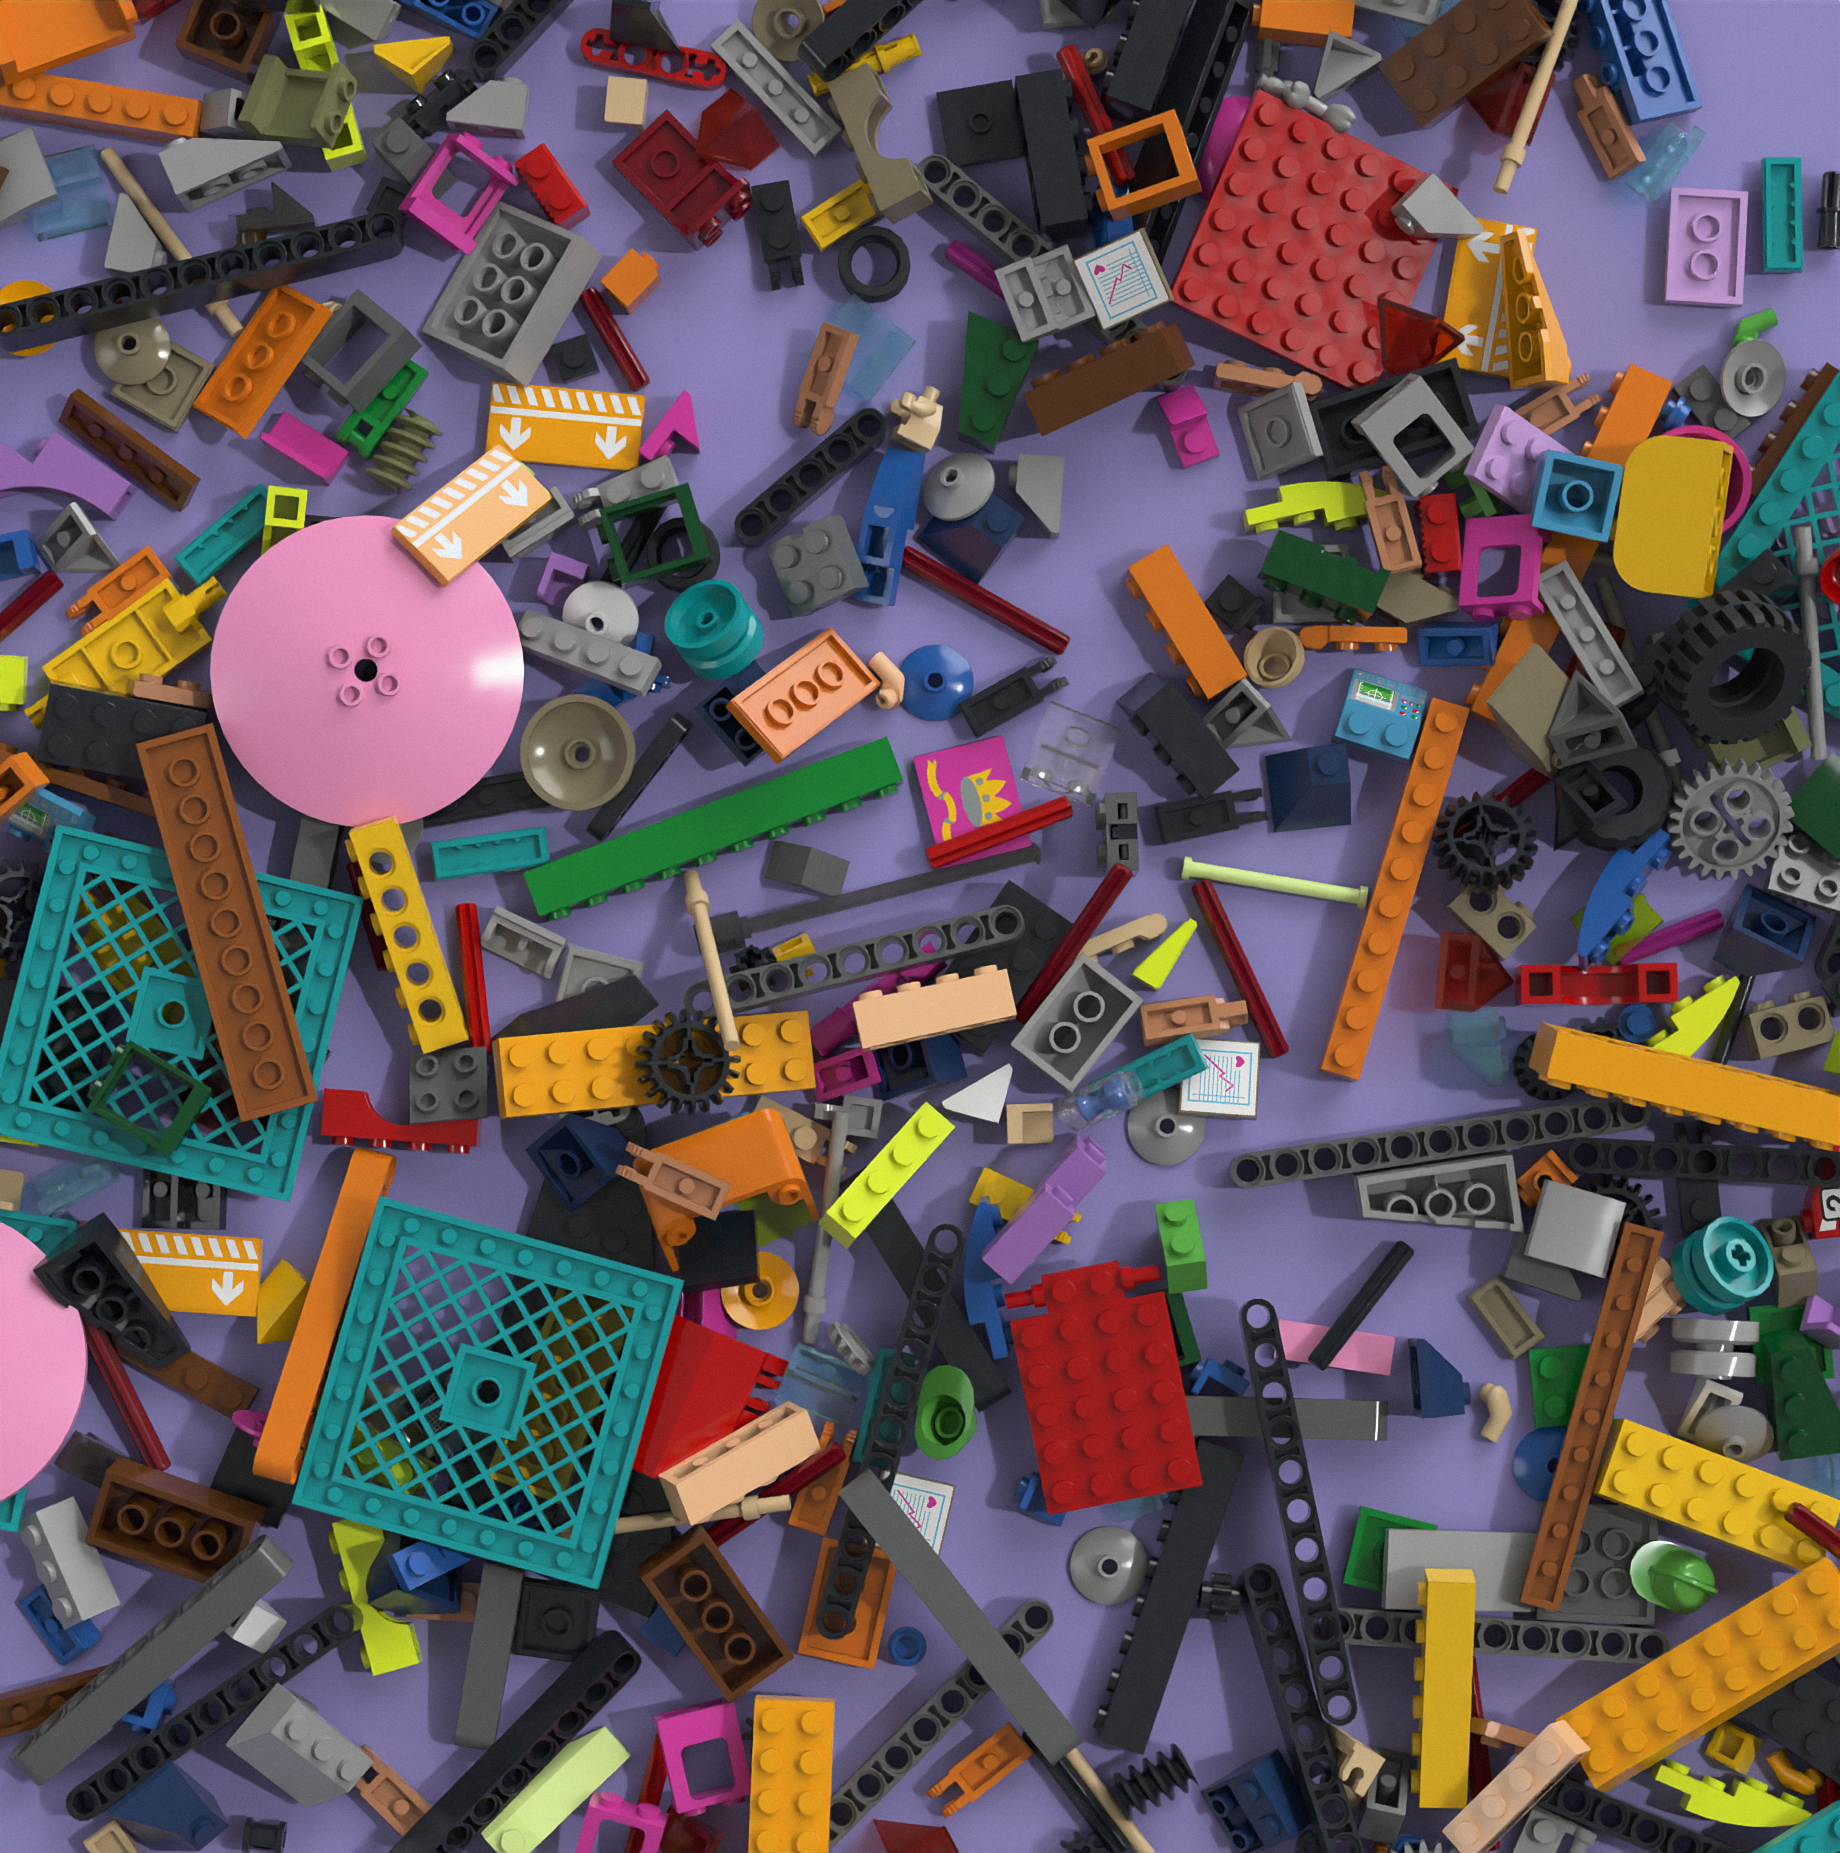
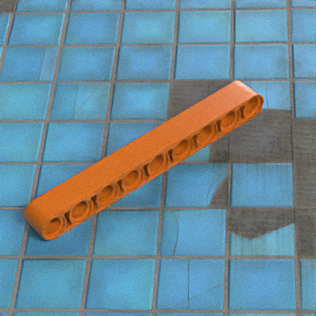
[253,1146,397,1485]

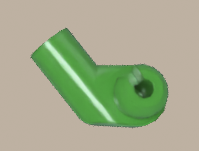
[1731,308,1778,349]

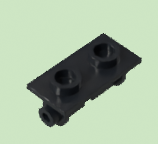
[401,68,478,139]

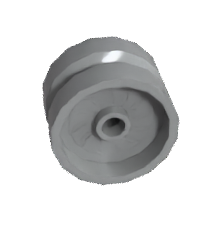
[1670,1318,1759,1380]

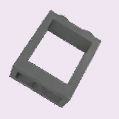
[300,289,422,414]

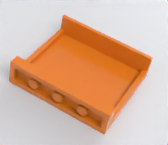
[0,0,139,86]

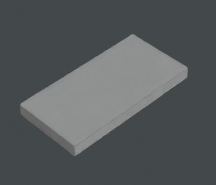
[1381,1528,1537,1612]

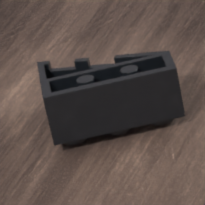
[1116,672,1240,799]

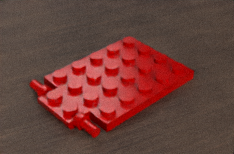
[1004,1260,1203,1515]

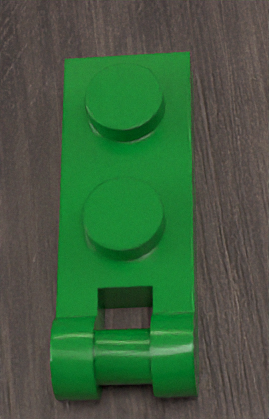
[335,359,429,461]

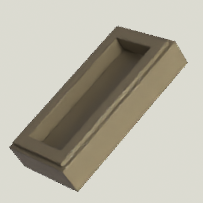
[1466,1274,1545,1360]

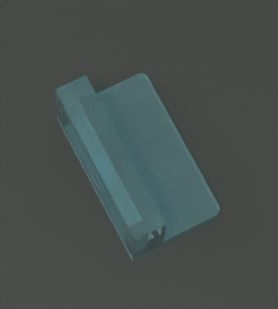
[776,1342,869,1427]

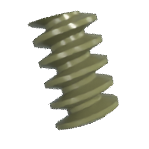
[365,408,443,494]

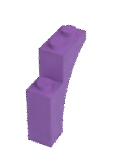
[0,432,137,521]
[981,1132,1106,1285]

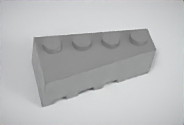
[1352,1150,1524,1232]

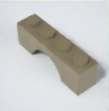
[827,62,933,225]

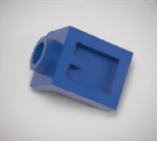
[1014,1471,1067,1527]

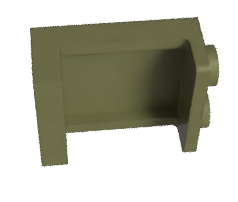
[238,54,358,149]
[1688,706,1813,773]

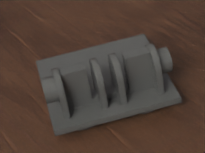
[1763,829,1840,914]
[409,1046,491,1125]

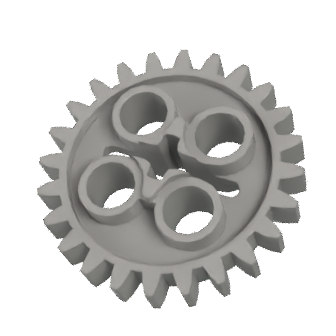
[1665,758,1795,880]

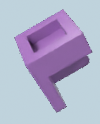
[536,552,591,609]
[1799,1295,1840,1350]

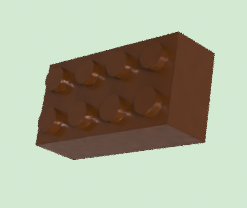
[175,0,284,86]
[1378,0,1555,129]
[1023,320,1195,436]
[85,1456,266,1583]
[636,1524,794,1704]

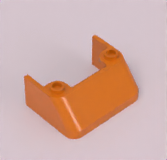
[633,1108,820,1272]

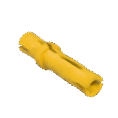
[807,33,922,98]

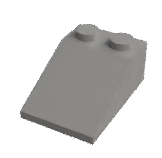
[158,138,293,213]

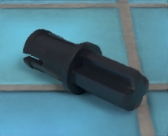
[1816,171,1840,250]

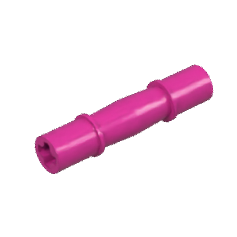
[810,941,948,1057]

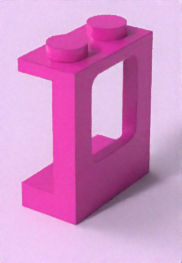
[398,132,520,256]
[1458,514,1552,623]
[652,1697,751,1817]
[575,1792,669,1853]

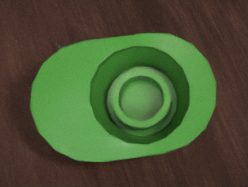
[915,1365,977,1460]
[1629,1540,1718,1614]

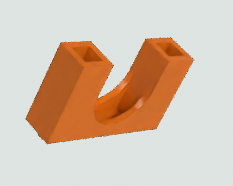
[1251,0,1355,48]

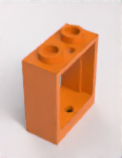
[1084,109,1202,222]

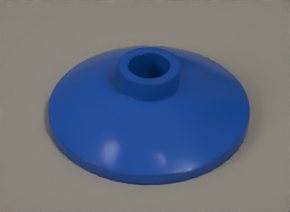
[899,644,974,721]
[1513,1426,1566,1502]

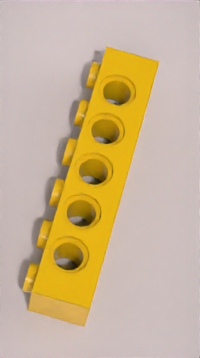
[345,814,469,1054]

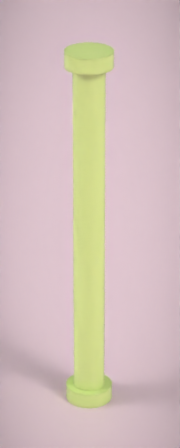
[1181,856,1368,909]

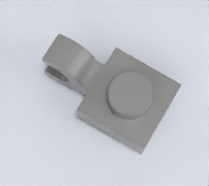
[813,1095,883,1139]

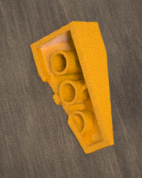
[1499,230,1571,390]

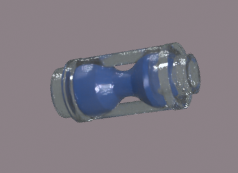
[1057,1071,1144,1133]

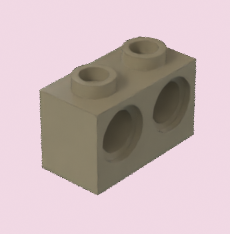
[1444,884,1537,962]
[1742,990,1835,1061]

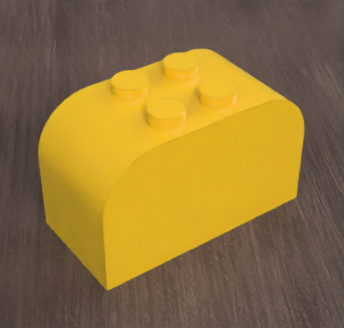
[1609,435,1734,600]

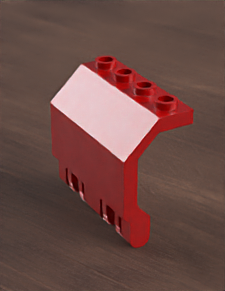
[588,1314,790,1481]

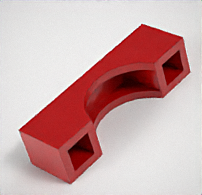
[1515,963,1678,1007]
[321,1088,482,1154]

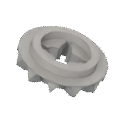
[827,1321,875,1375]

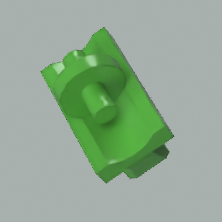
[1443,452,1504,520]

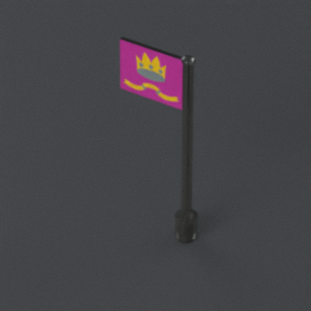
[693,735,1042,955]

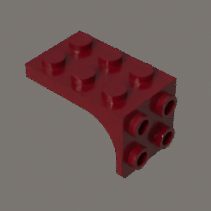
[611,109,752,251]

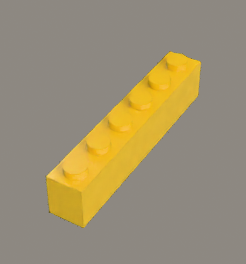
[1409,1568,1476,1809]

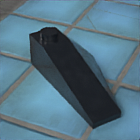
[491,974,659,1042]
[33,1212,191,1370]

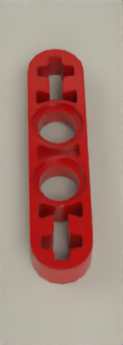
[581,28,727,91]

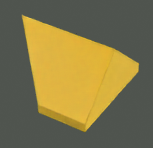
[373,36,454,94]
[257,1258,311,1344]

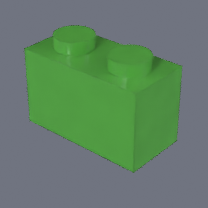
[1155,1198,1208,1294]

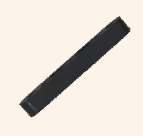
[586,712,693,843]

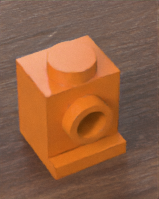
[1516,1149,1578,1209]

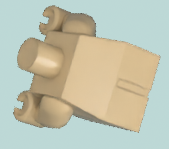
[888,386,943,454]

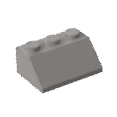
[1010,952,1144,1094]
[226,1682,374,1808]

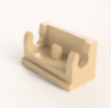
[1309,1719,1386,1797]

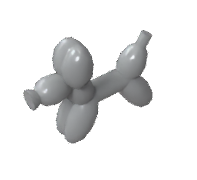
[1257,73,1356,133]

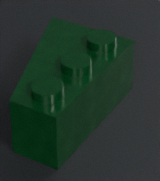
[958,311,1039,455]
[1256,530,1391,626]
[1760,1330,1840,1461]

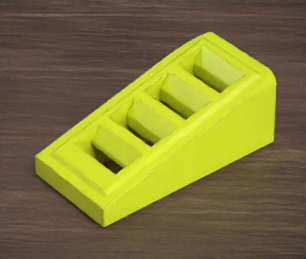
[1131,918,1198,991]

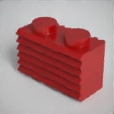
[515,143,590,230]
[1413,493,1462,579]

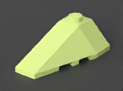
[481,1726,632,1853]

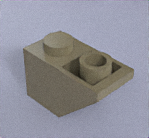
[1374,569,1460,628]
[1760,1216,1818,1309]

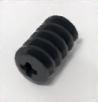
[1111,1743,1200,1822]

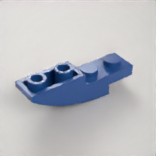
[393,0,498,41]
[854,447,926,606]
[1578,828,1672,972]
[964,1196,1014,1360]
[386,1490,542,1594]

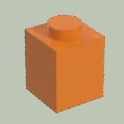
[600,248,662,315]

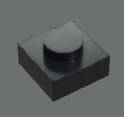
[366,176,411,229]
[551,333,600,384]

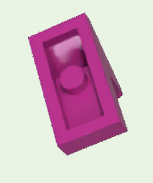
[1156,384,1220,470]
[638,390,700,463]
[814,1047,882,1103]

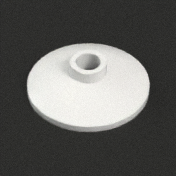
[562,581,639,646]

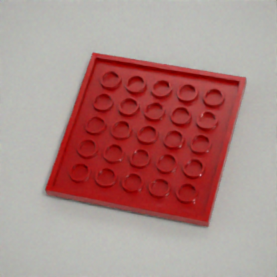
[1168,89,1459,391]

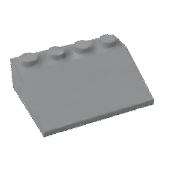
[421,201,603,388]

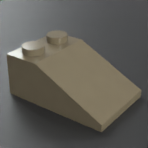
[1486,643,1571,779]

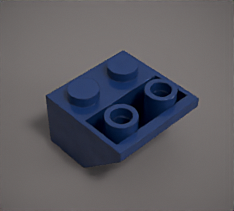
[694,660,766,767]
[1200,1749,1310,1853]

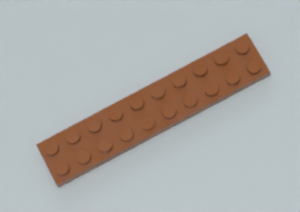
[136,723,319,1123]

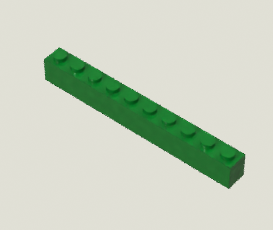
[523,736,903,922]

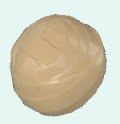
[1243,626,1305,690]

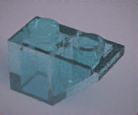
[1447,1008,1509,1087]

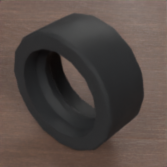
[838,226,910,303]
[647,517,721,593]

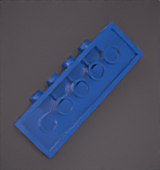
[1577,0,1703,125]

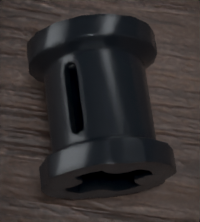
[242,1817,287,1853]

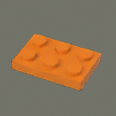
[797,1536,897,1670]

